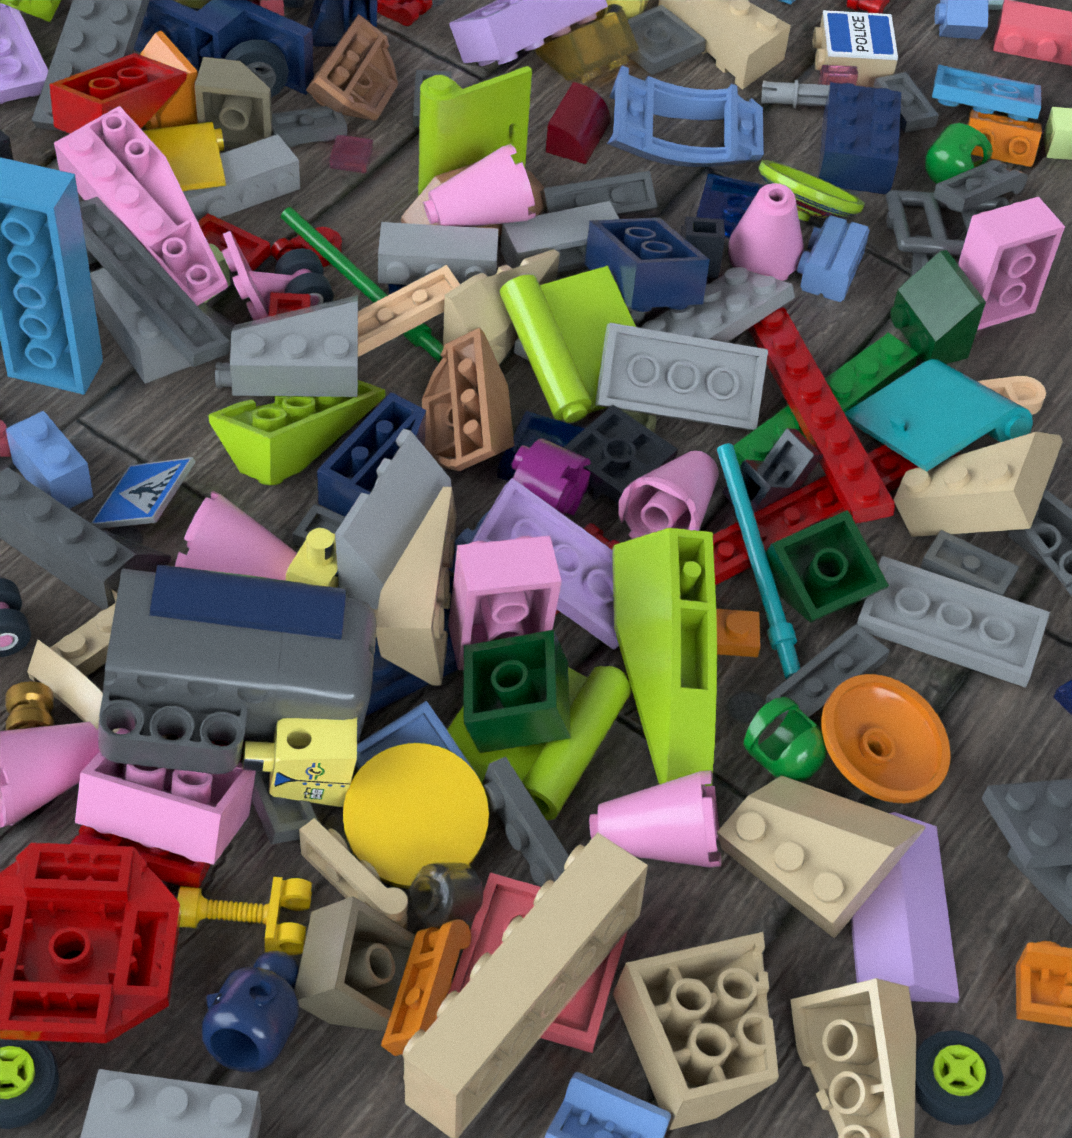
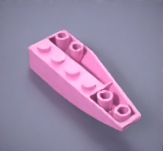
[54,106,228,306]

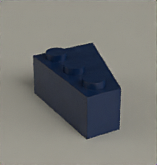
[317,392,426,517]

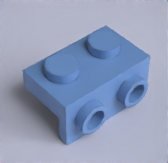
[545,1072,671,1138]

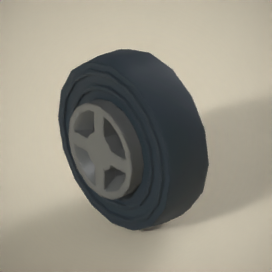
[225,40,289,98]

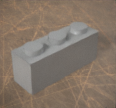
[501,201,619,273]
[378,222,498,285]

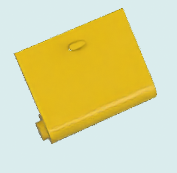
[142,122,226,191]

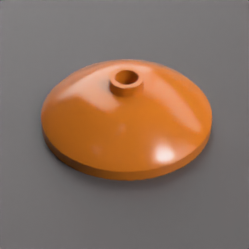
[821,674,951,803]

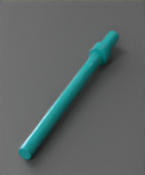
[717,443,801,680]

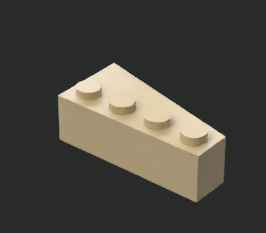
[658,0,791,90]

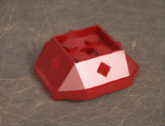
[0,842,182,1043]

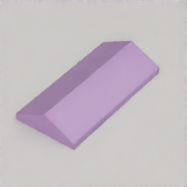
[851,812,959,1003]

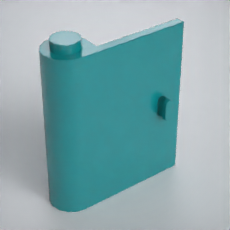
[844,359,1033,472]

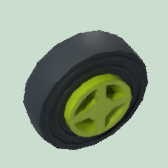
[915,1030,1004,1126]
[0,1039,59,1129]

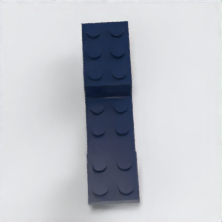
[133,0,314,95]

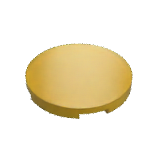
[343,743,489,889]

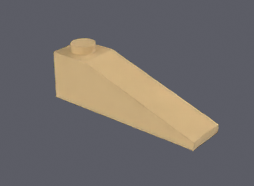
[443,249,560,364]
[373,487,457,685]
[790,978,916,1138]

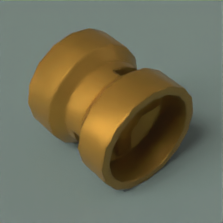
[6,681,54,731]

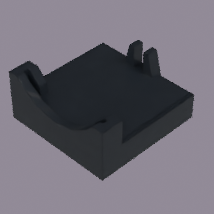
[564,405,678,504]

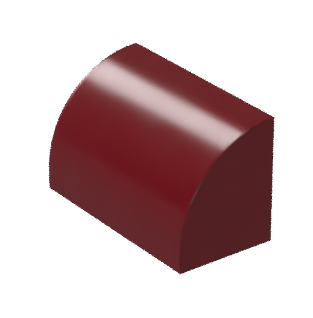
[545,82,611,164]

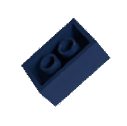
[818,82,901,194]
[585,217,710,312]

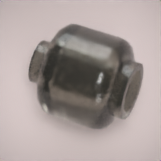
[409,862,484,928]

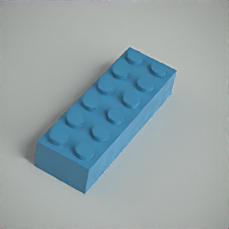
[0,157,103,395]

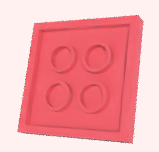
[448,873,628,1053]

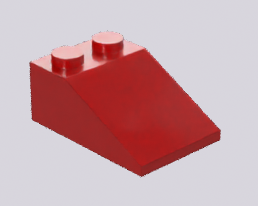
[49,53,187,133]

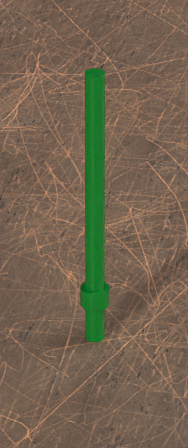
[281,207,444,363]

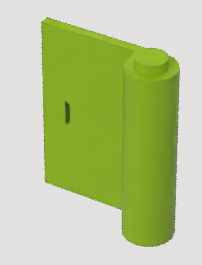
[418,66,532,196]
[499,266,636,423]
[447,666,632,820]

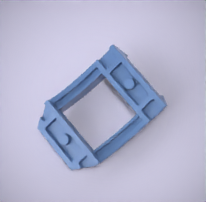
[607,65,764,167]

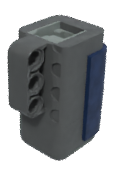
[98,565,377,774]

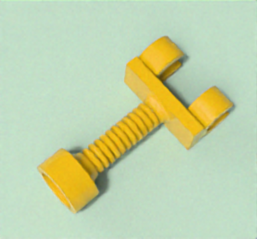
[177,877,312,955]

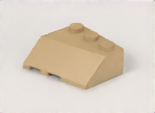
[894,432,1063,537]
[717,776,925,939]
[613,932,779,1131]

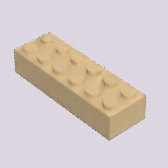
[403,832,648,1138]

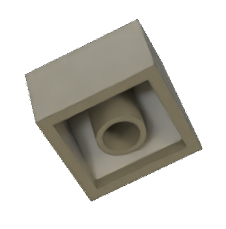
[195,57,273,148]
[295,896,416,1031]

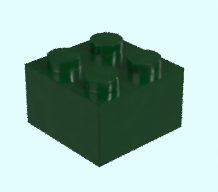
[464,630,571,753]

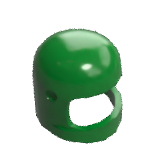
[924,123,993,184]
[743,697,828,782]

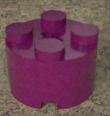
[512,438,591,516]

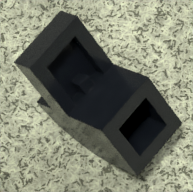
[680,216,725,279]
[722,428,823,513]

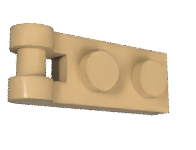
[299,818,408,929]

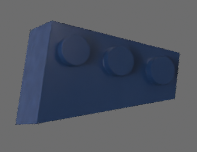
[307,0,377,47]

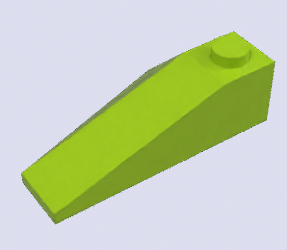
[209,380,385,485]

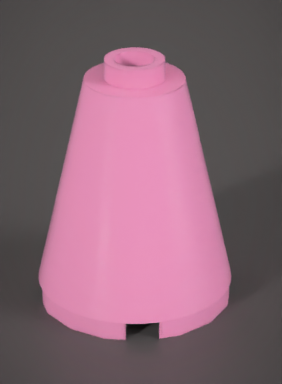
[423,144,536,227]
[728,183,804,281]
[618,451,719,539]
[175,491,297,580]
[0,722,100,828]
[589,770,721,868]

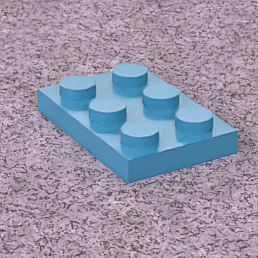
[932,65,1041,121]

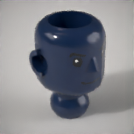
[202,951,299,1072]

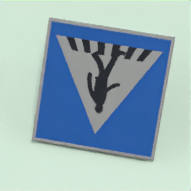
[91,457,195,528]

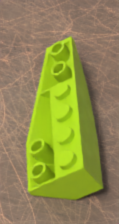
[612,528,717,787]

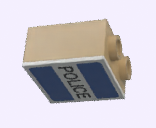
[812,10,898,87]

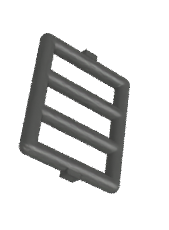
[886,190,1010,256]

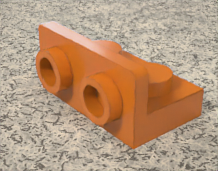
[968,109,1042,167]

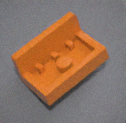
[1016,941,1072,1027]

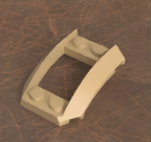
[27,589,180,740]

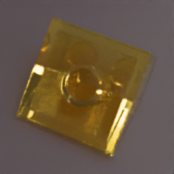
[535,10,639,82]

